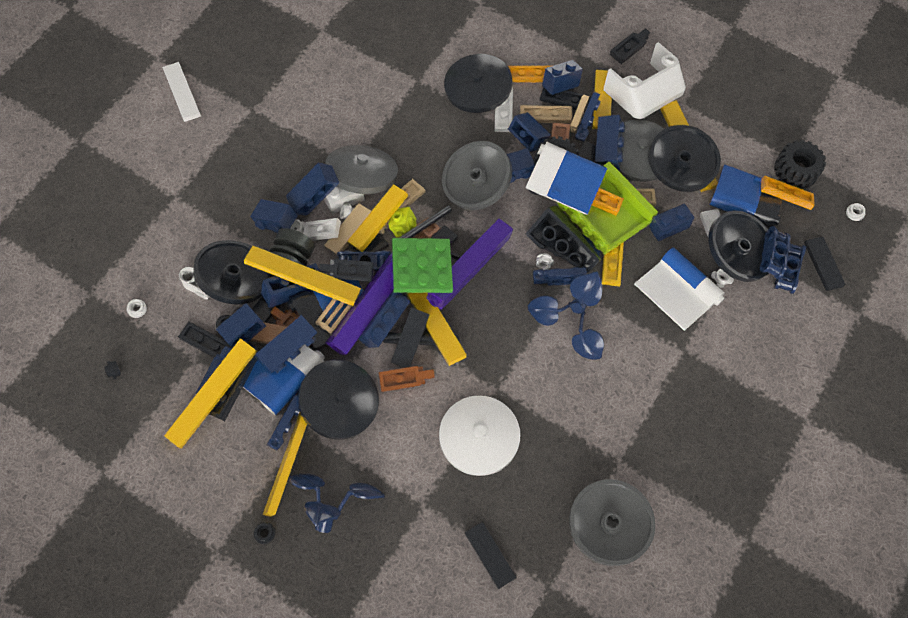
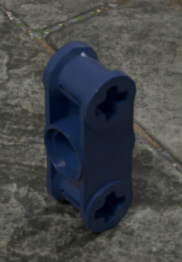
[760,226,791,279]
[774,241,806,294]
[337,251,391,271]

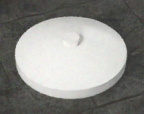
[439,396,520,476]

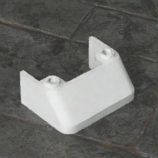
[603,42,686,119]

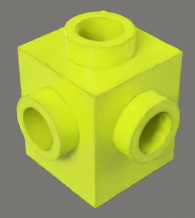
[388,207,417,238]

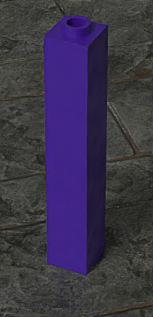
[427,218,513,310]
[325,253,393,355]

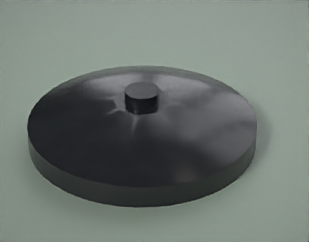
[444,54,512,113]
[648,125,721,192]
[708,211,769,282]
[193,240,272,305]
[298,360,379,440]

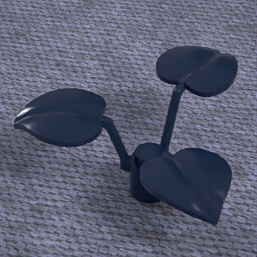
[528,271,604,360]
[289,474,385,533]

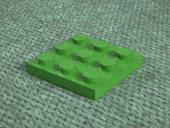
[392,238,453,293]

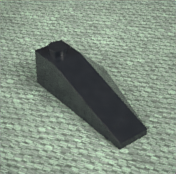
[525,205,601,273]

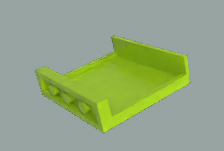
[557,162,658,255]

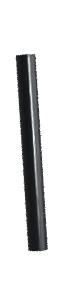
[399,206,452,238]

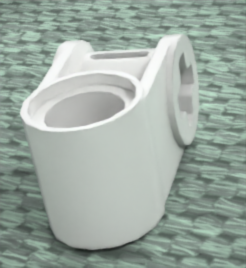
[179,267,209,300]

